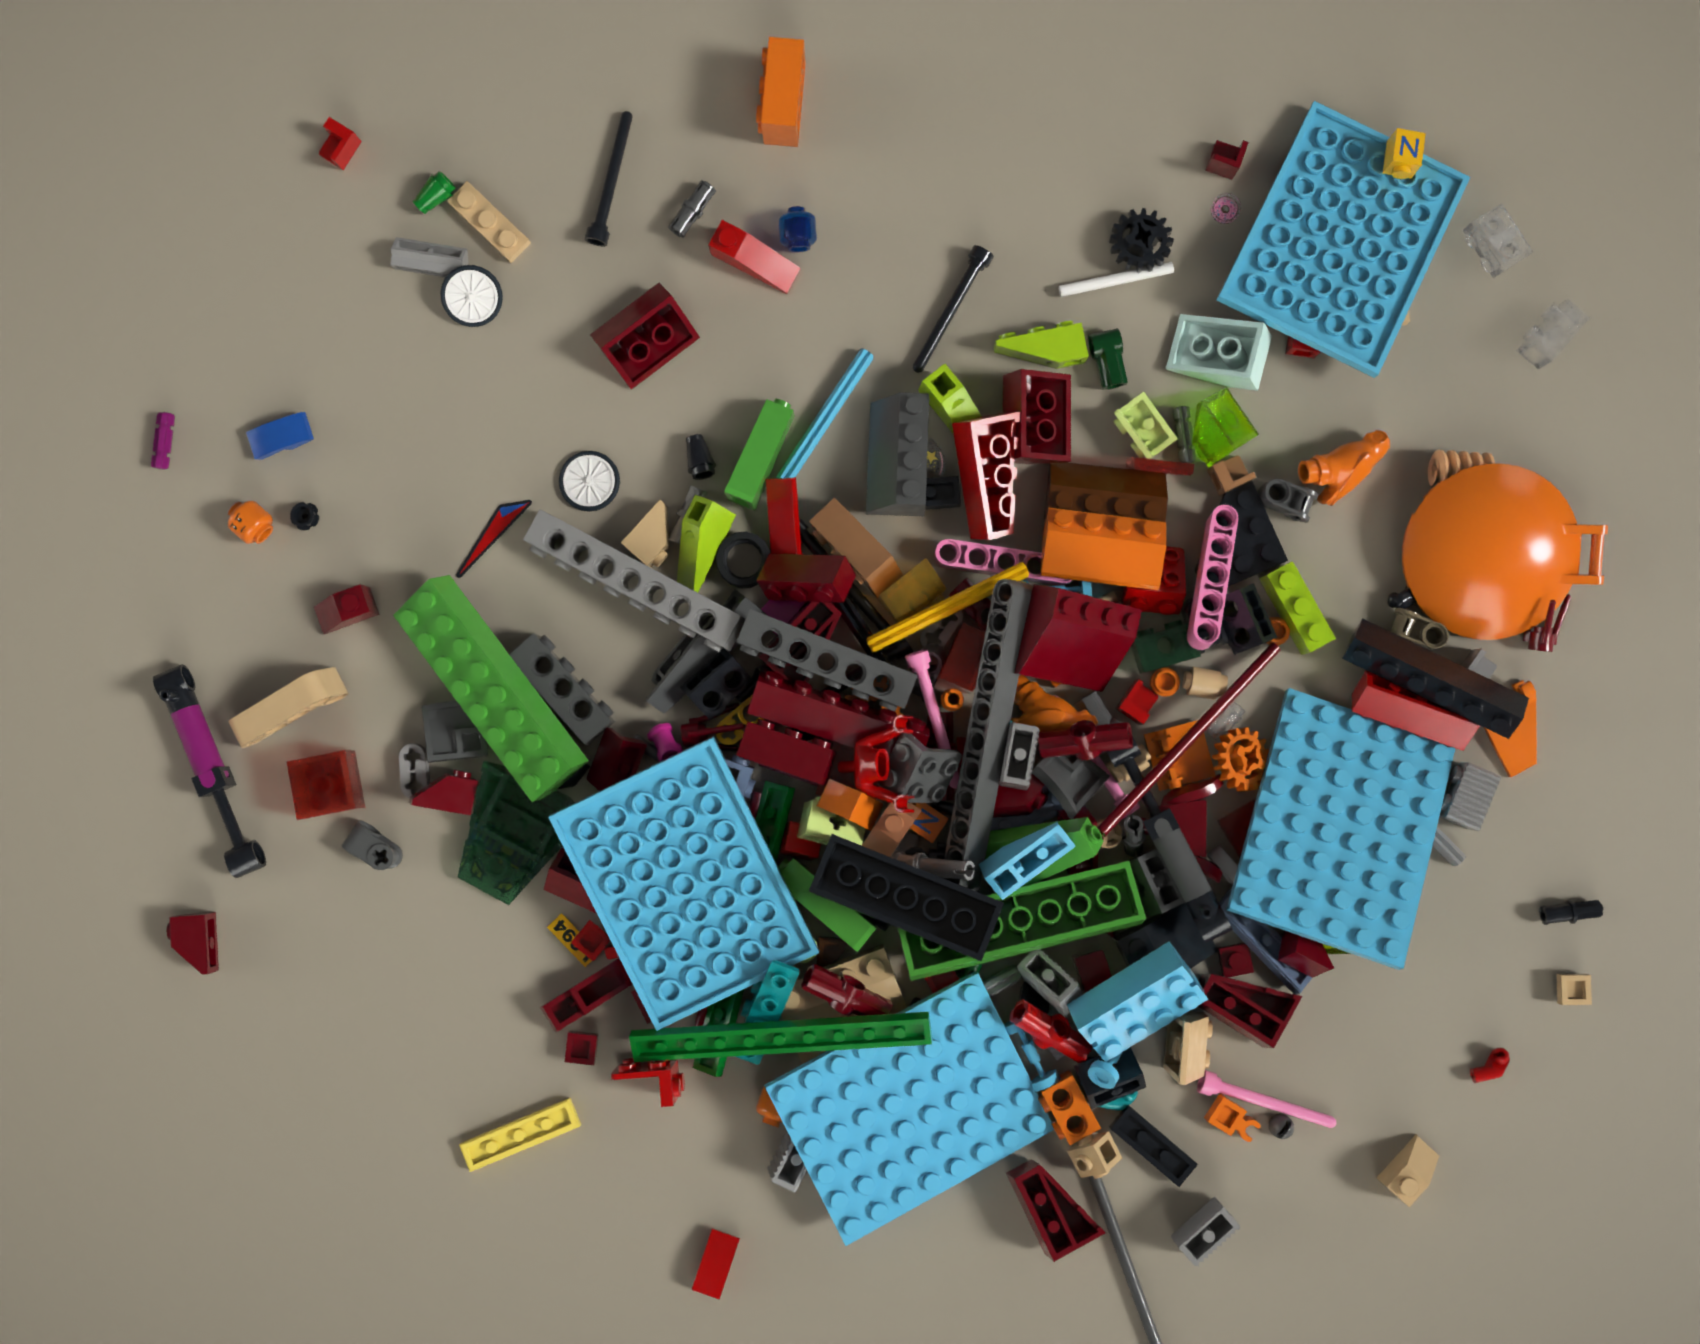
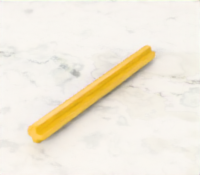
[866,562,1029,652]

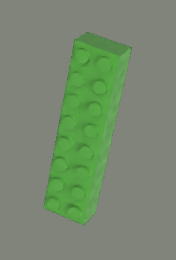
[393,575,589,803]
[897,861,1146,981]

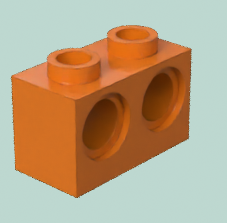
[1038,1070,1101,1145]

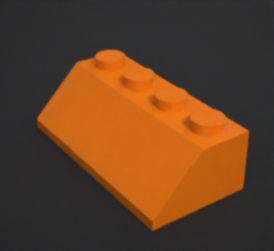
[1041,507,1166,590]

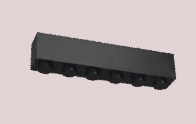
[1342,618,1529,739]

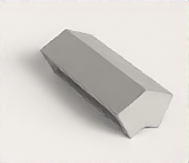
[390,237,469,277]

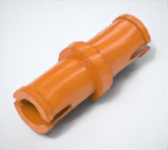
[940,688,964,712]

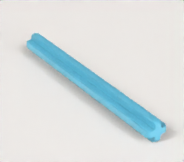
[776,348,873,478]

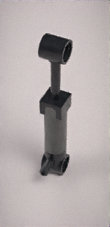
[1107,736,1233,943]

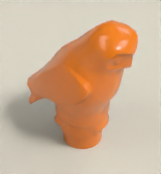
[1298,430,1390,506]
[1011,675,1098,735]

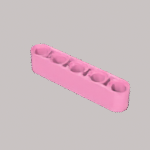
[1187,505,1238,650]
[934,539,1073,585]

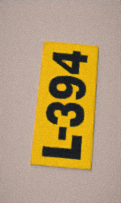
[547,913,592,967]

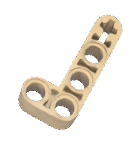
[228,667,349,748]

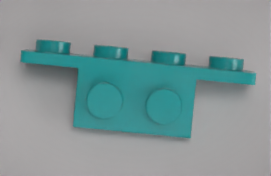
[734,960,800,1065]

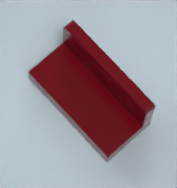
[587,727,647,791]

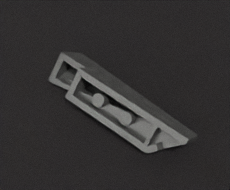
[646,589,767,713]

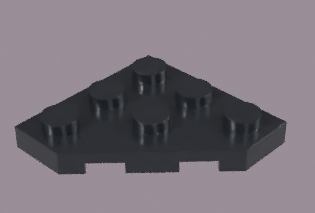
[1194,481,1288,587]

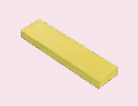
[459,1097,581,1172]

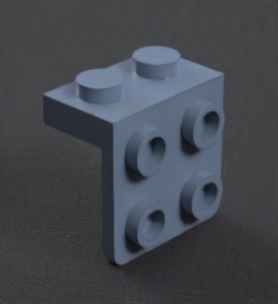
[720,749,756,798]

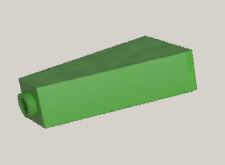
[724,398,795,511]
[985,817,1104,887]
[778,857,877,952]

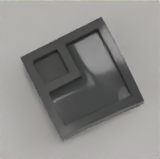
[422,700,488,763]
[1032,755,1110,819]

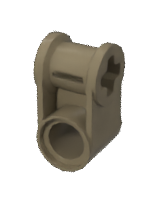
[1390,608,1449,650]

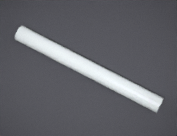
[1058,262,1174,297]

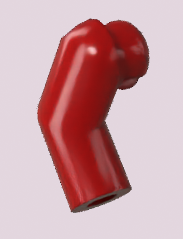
[1470,1047,1510,1083]

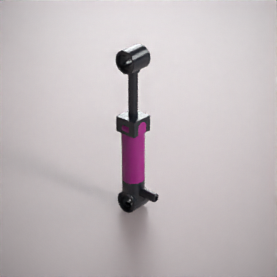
[153,664,266,878]

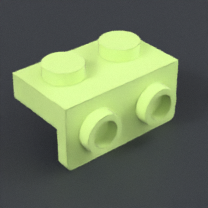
[1113,392,1178,460]

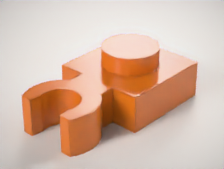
[1204,1093,1261,1142]

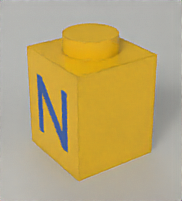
[1383,128,1426,179]

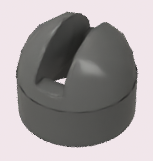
[1269,1113,1294,1139]

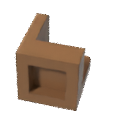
[1207,455,1256,496]

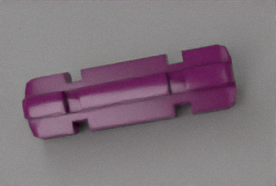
[151,412,175,470]

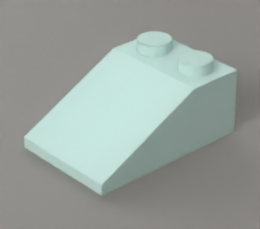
[1166,314,1272,391]

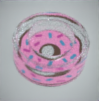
[1211,193,1241,224]

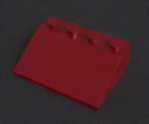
[1015,584,1142,692]

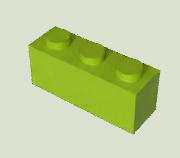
[1259,561,1336,655]

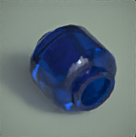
[779,206,817,253]

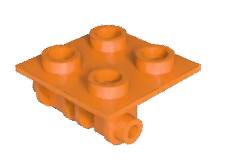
[1144,720,1216,791]

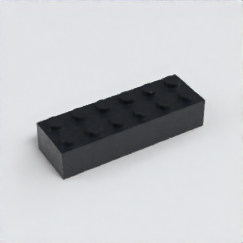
[809,834,1004,961]

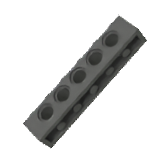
[736,609,918,711]

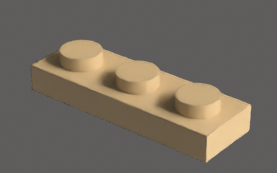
[447,181,531,263]

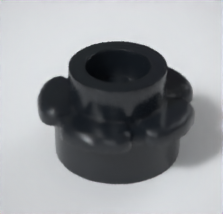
[290,502,319,531]

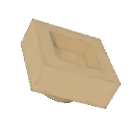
[1557,974,1592,1005]

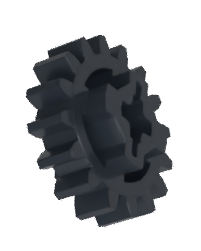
[1109,208,1174,273]

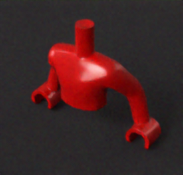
[838,715,914,813]

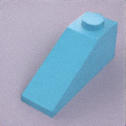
[979,822,1076,900]

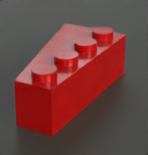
[952,411,1020,540]

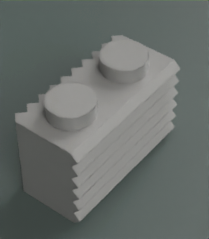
[999,722,1040,790]
[1439,762,1501,831]
[1017,949,1083,1016]
[767,1130,807,1192]
[1171,1197,1240,1266]

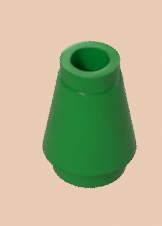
[413,171,456,214]

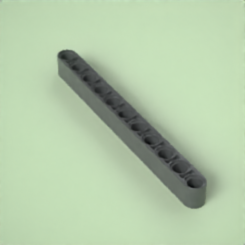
[941,579,1033,893]

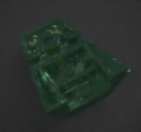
[457,761,575,905]

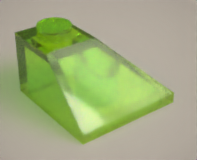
[1192,387,1259,468]

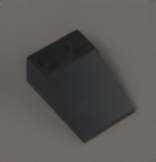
[1112,903,1218,969]

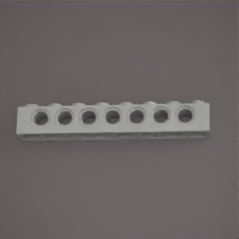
[523,509,745,652]

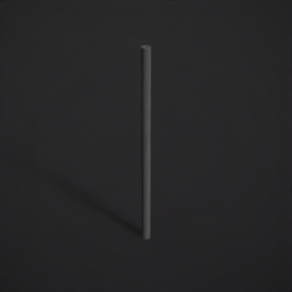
[1089,1176,1162,1344]

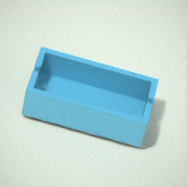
[1067,942,1208,1062]

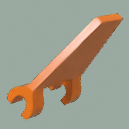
[1484,680,1537,777]

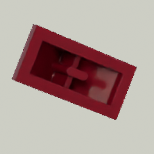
[1278,930,1334,978]

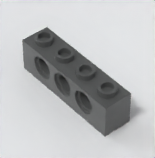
[509,633,615,745]

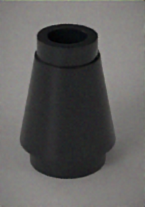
[686,434,716,480]

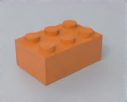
[756,37,806,147]

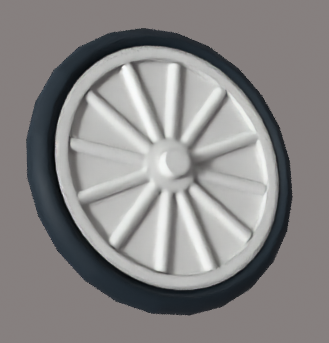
[440,265,503,327]
[559,451,620,512]

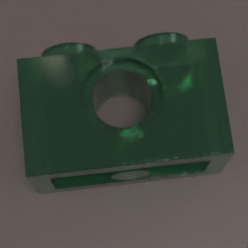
[1131,620,1201,674]

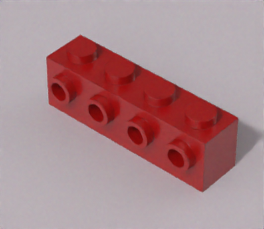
[1352,670,1480,751]

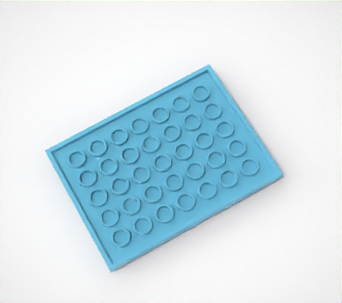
[1216,101,1470,378]
[1226,688,1455,970]
[548,736,819,1031]
[764,971,1054,1246]

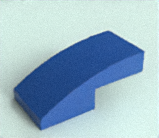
[246,412,314,460]

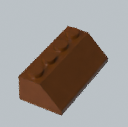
[1044,462,1168,522]

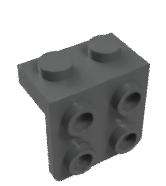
[877,733,962,803]

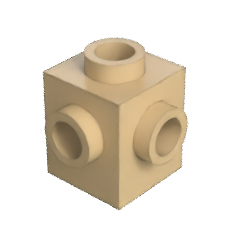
[1067,1131,1122,1179]

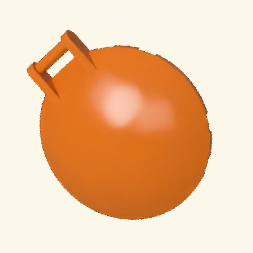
[1402,463,1608,640]

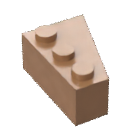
[809,497,903,598]

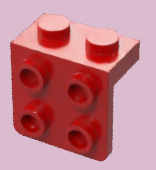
[1121,546,1186,615]
[611,1057,685,1107]

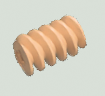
[1428,449,1495,486]

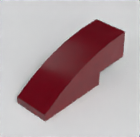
[540,958,632,1032]

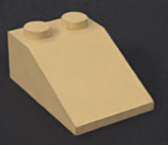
[1163,1011,1213,1085]

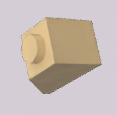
[621,500,670,568]
[1377,1134,1439,1207]

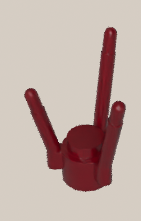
[1523,594,1571,652]
[681,703,745,751]

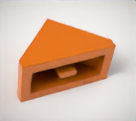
[817,779,883,831]

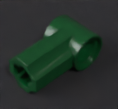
[1088,328,1128,390]

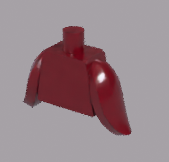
[1141,773,1224,883]

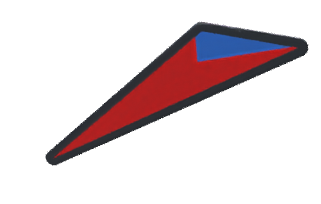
[456,500,532,578]

